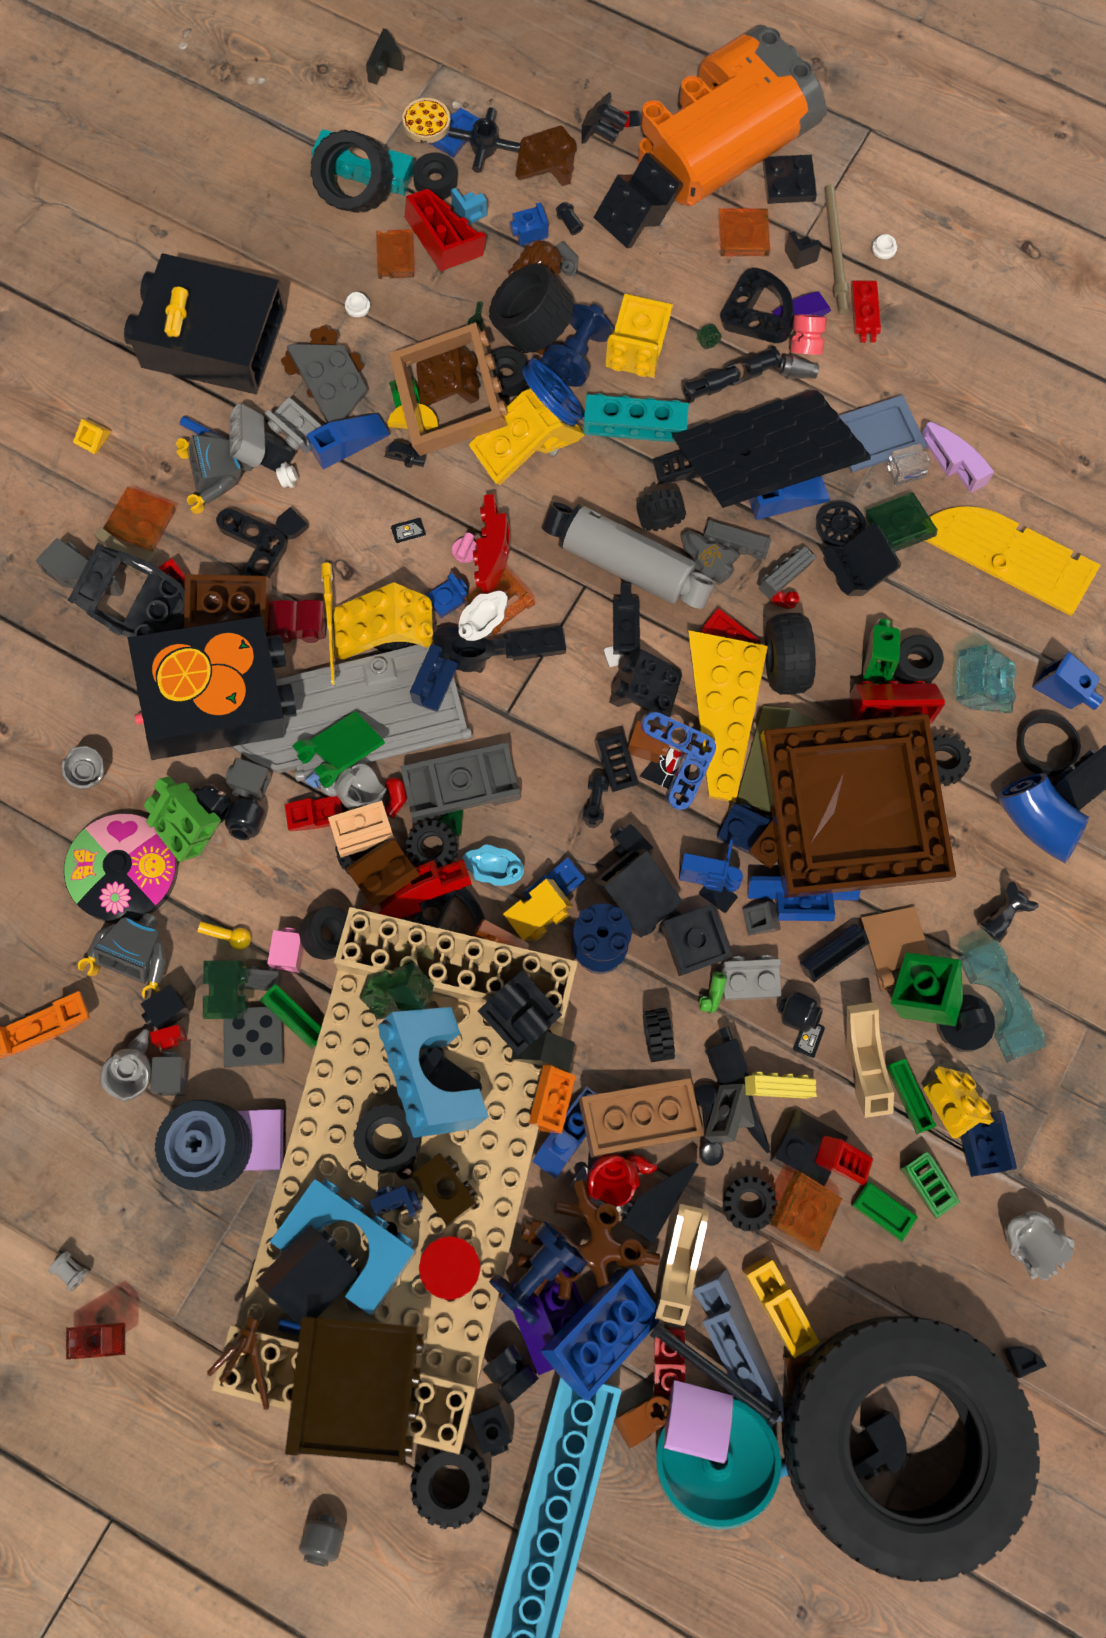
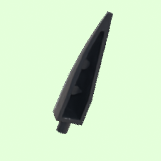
[705,1026,770,1153]

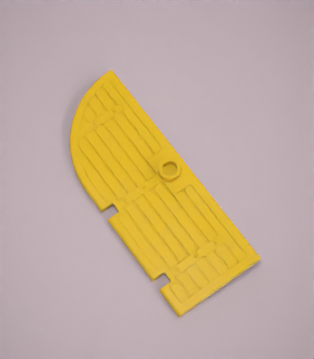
[913,506,1101,616]

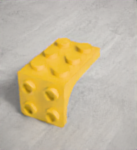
[605,294,673,378]
[333,582,433,660]

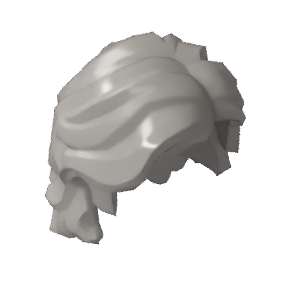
[1005,1210,1074,1281]

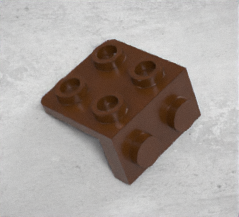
[515,125,577,186]
[416,346,479,406]

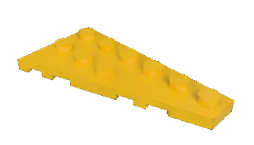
[688,630,768,803]

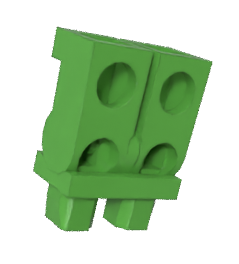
[143,776,221,862]

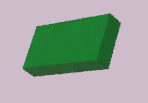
[852,1181,918,1242]

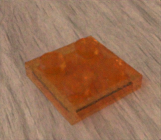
[718,208,770,256]
[103,487,176,551]
[770,1170,843,1253]

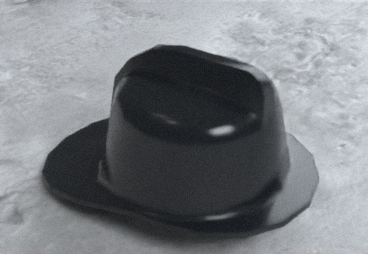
[432,627,495,673]

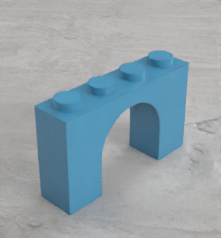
[378,1007,489,1138]
[270,1178,417,1315]

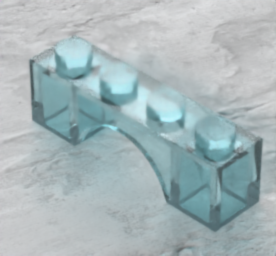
[958,941,1046,1063]

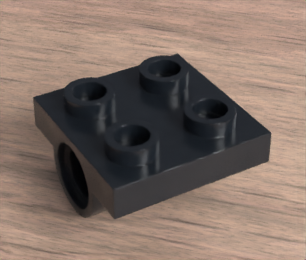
[478,970,563,1056]

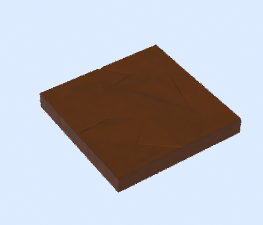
[760,714,957,898]

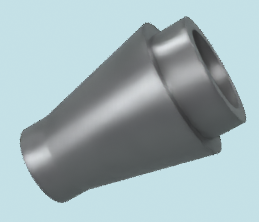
[780,353,819,379]

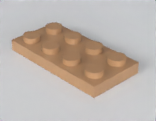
[579,1078,704,1157]

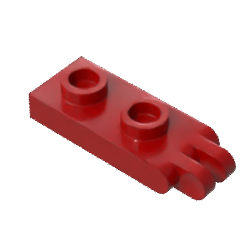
[851,281,881,343]

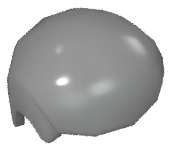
[62,745,105,790]

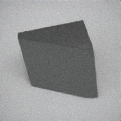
[742,901,781,936]

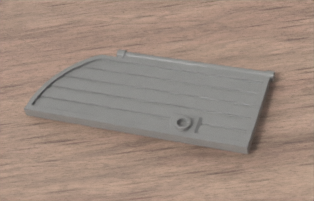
[232,644,472,782]

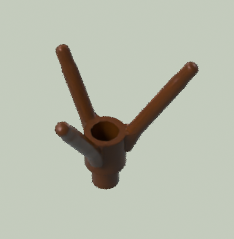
[207,1318,270,1410]

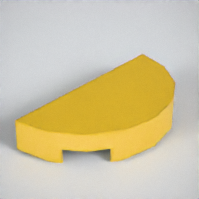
[387,403,438,431]

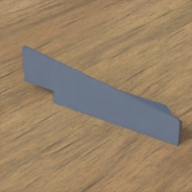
[693,1269,786,1422]

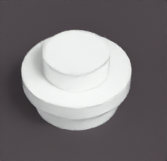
[872,234,897,259]
[345,292,370,318]
[276,462,298,488]

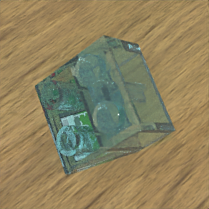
[956,644,1017,713]

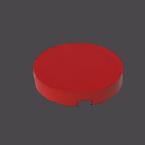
[419,1236,481,1300]

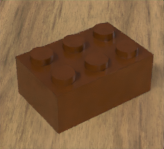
[184,574,272,634]

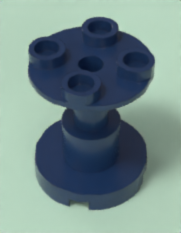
[541,304,615,387]
[572,904,632,974]
[489,1221,588,1325]

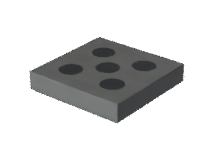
[224,1007,283,1068]

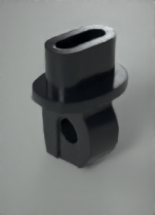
[384,442,426,468]

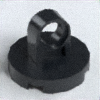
[936,994,995,1052]

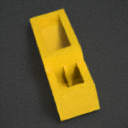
[742,1256,820,1358]

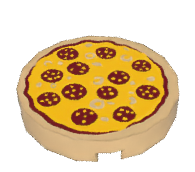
[402,98,450,143]

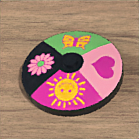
[64,813,178,924]

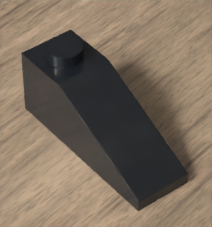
[620,1162,699,1244]

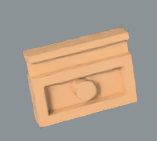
[328,801,394,857]

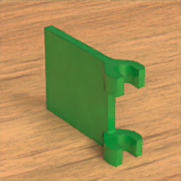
[292,711,385,789]

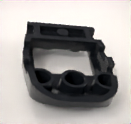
[68,543,185,637]

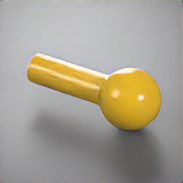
[197,921,251,950]

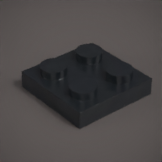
[763,154,817,204]
[660,903,732,976]

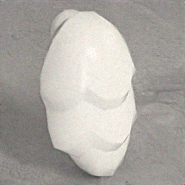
[458,591,508,641]

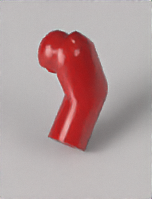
[384,777,407,819]

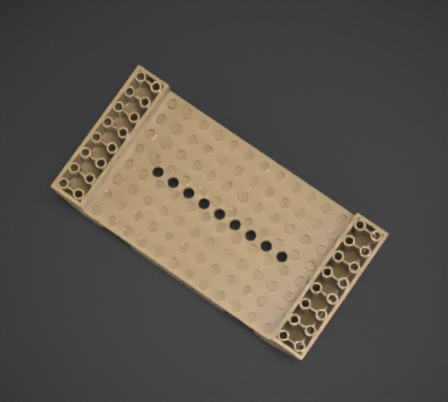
[212,907,578,1454]

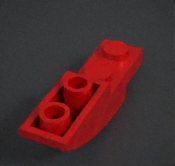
[473,494,510,594]
[362,859,472,919]

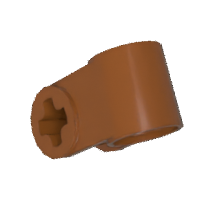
[614,1395,670,1448]

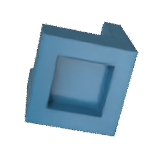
[451,188,487,225]

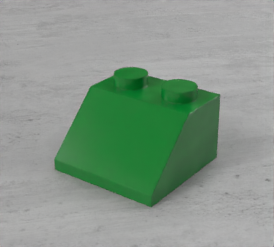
[890,952,963,1026]

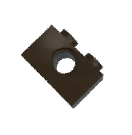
[410,1153,478,1227]

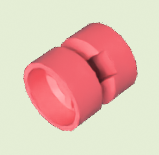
[790,314,827,355]

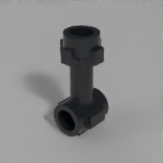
[582,775,609,828]

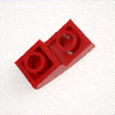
[654,1327,686,1396]

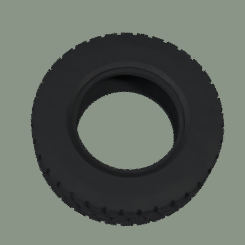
[783,1316,1040,1582]

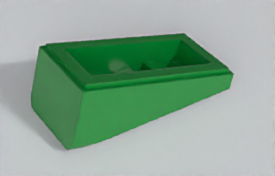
[900,1151,960,1219]

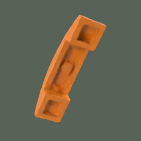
[0,991,90,1059]

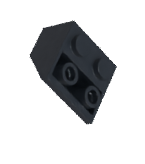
[1052,745,1106,811]

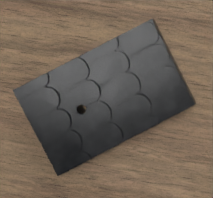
[672,390,871,508]

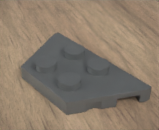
[287,344,367,423]

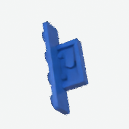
[748,876,861,921]

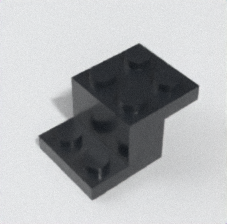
[593,153,683,248]

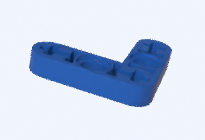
[640,712,716,810]

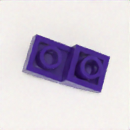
[772,291,832,330]

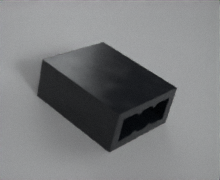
[593,846,683,938]
[256,1225,359,1326]

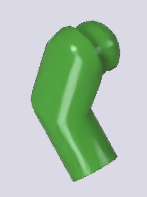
[699,972,727,1014]

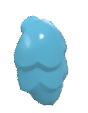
[463,844,524,886]

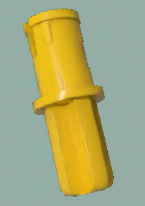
[164,287,189,337]

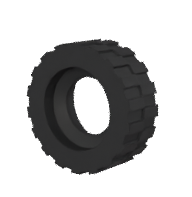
[353,1104,421,1174]

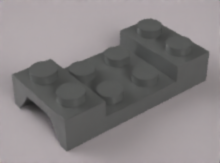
[400,742,521,824]

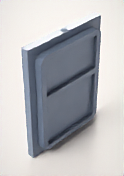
[839,395,927,473]

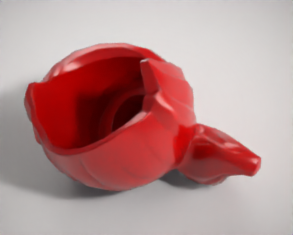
[587,1154,658,1206]

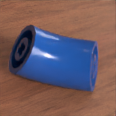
[997,773,1090,864]

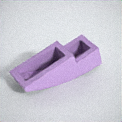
[922,422,994,493]

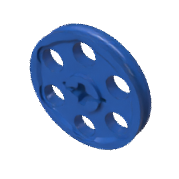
[522,358,585,426]

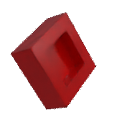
[150,1025,187,1050]

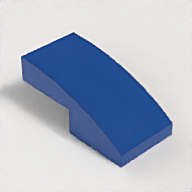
[523,858,587,900]

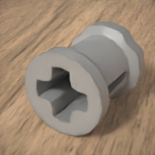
[48,1251,90,1292]

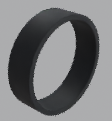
[1016,715,1081,776]

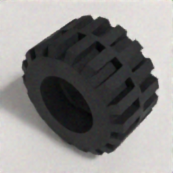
[410,1444,490,1529]

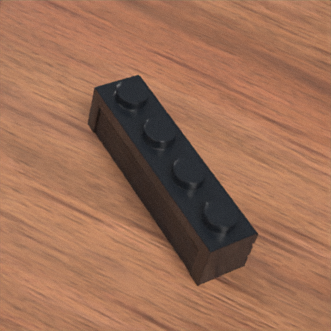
[799,924,870,983]

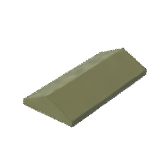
[736,706,815,816]

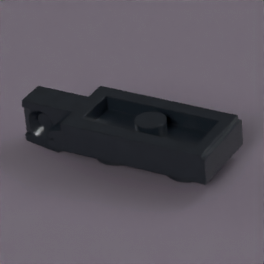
[613,583,640,655]
[491,626,566,661]

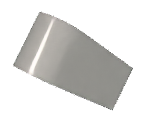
[229,402,265,468]

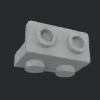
[264,397,322,454]

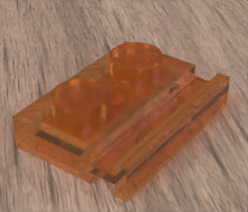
[376,229,414,279]

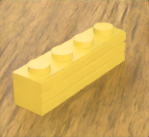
[745,1072,817,1099]

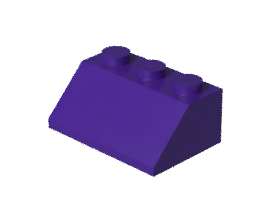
[512,1269,584,1375]

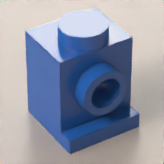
[509,202,548,246]

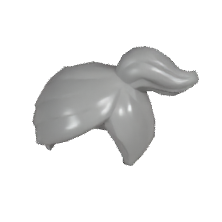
[320,764,386,810]
[100,1029,152,1102]

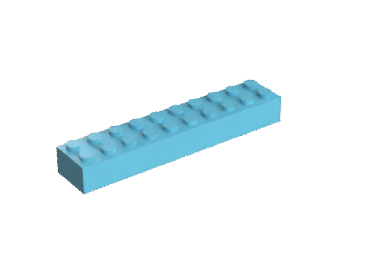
[490,1377,622,1638]

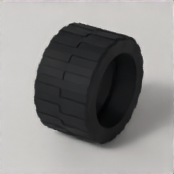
[310,130,393,213]
[489,264,574,353]

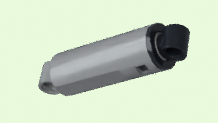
[541,501,715,609]

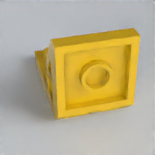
[468,388,585,485]

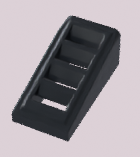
[653,451,699,485]
[595,732,639,793]

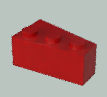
[404,189,486,272]

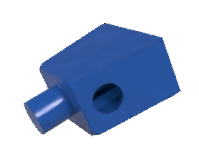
[1033,652,1104,710]

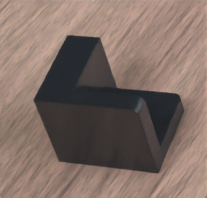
[785,231,822,270]
[260,431,294,472]

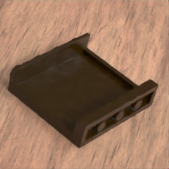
[285,1317,424,1465]

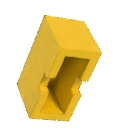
[503,879,573,942]

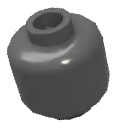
[299,1514,344,1567]

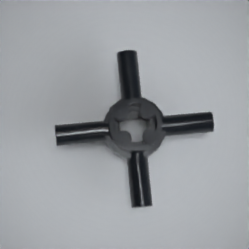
[448,107,521,173]

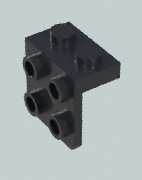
[822,524,901,596]
[609,649,682,717]
[399,1047,482,1100]

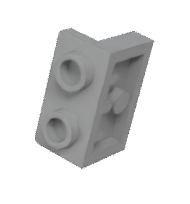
[721,955,782,1001]

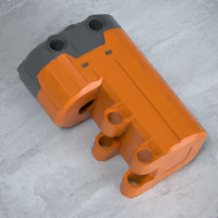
[638,25,827,206]

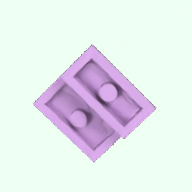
[237,1110,284,1171]
[664,1380,733,1463]

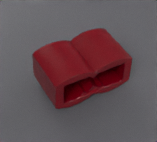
[269,600,326,643]

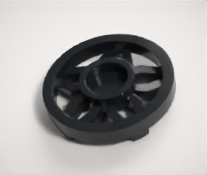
[816,501,866,547]

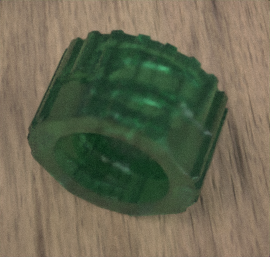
[697,324,722,349]

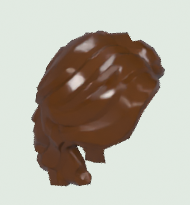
[508,240,562,277]

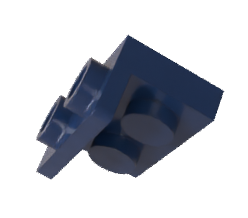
[410,644,458,712]
[717,803,773,855]

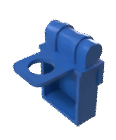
[679,839,743,892]

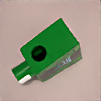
[861,619,900,684]

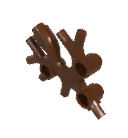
[516,1180,660,1300]

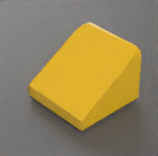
[73,419,111,454]

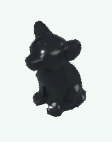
[978,882,1039,943]

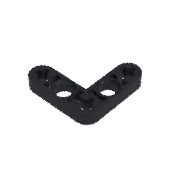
[216,509,287,578]

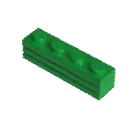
[259,984,321,1049]
[886,1058,937,1135]

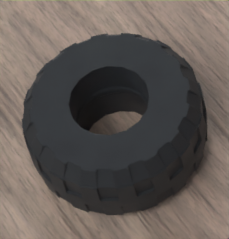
[764,613,816,695]

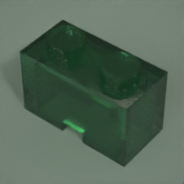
[203,960,249,1019]
[359,963,434,1020]

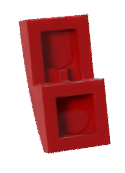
[284,796,346,831]

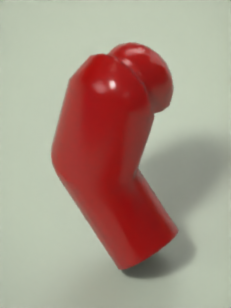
[770,591,800,609]

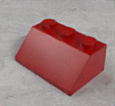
[850,681,945,723]

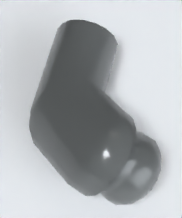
[556,241,579,276]

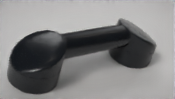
[694,1083,724,1166]

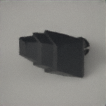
[581,92,629,144]

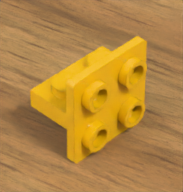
[923,1066,994,1139]

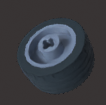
[155,1100,252,1192]

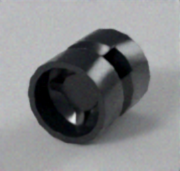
[482,1343,539,1405]

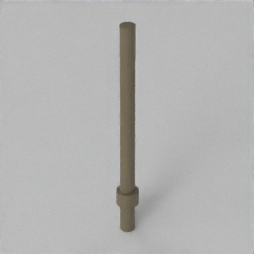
[825,184,849,315]

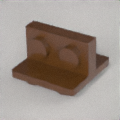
[346,837,420,908]

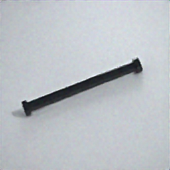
[649,1320,781,1427]

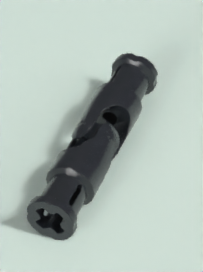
[681,346,782,404]

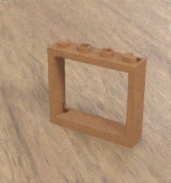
[389,322,508,456]

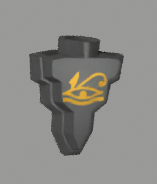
[680,530,740,585]

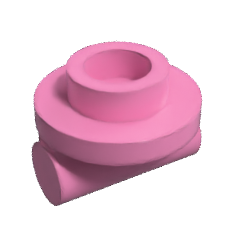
[452,532,477,563]

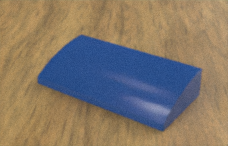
[541,1268,659,1401]

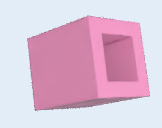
[267,928,304,973]

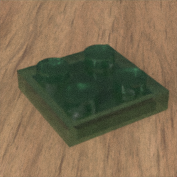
[865,492,938,552]

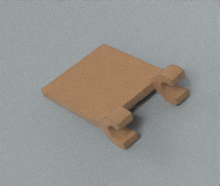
[860,906,931,992]

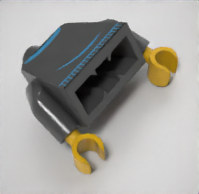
[176,432,252,514]
[77,913,166,999]

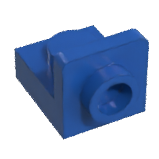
[426,573,468,618]

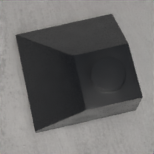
[770,1109,848,1189]

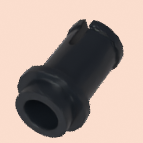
[556,202,584,235]

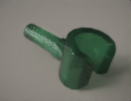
[468,301,483,331]

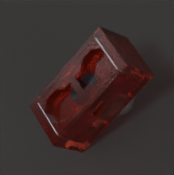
[66,1323,125,1360]

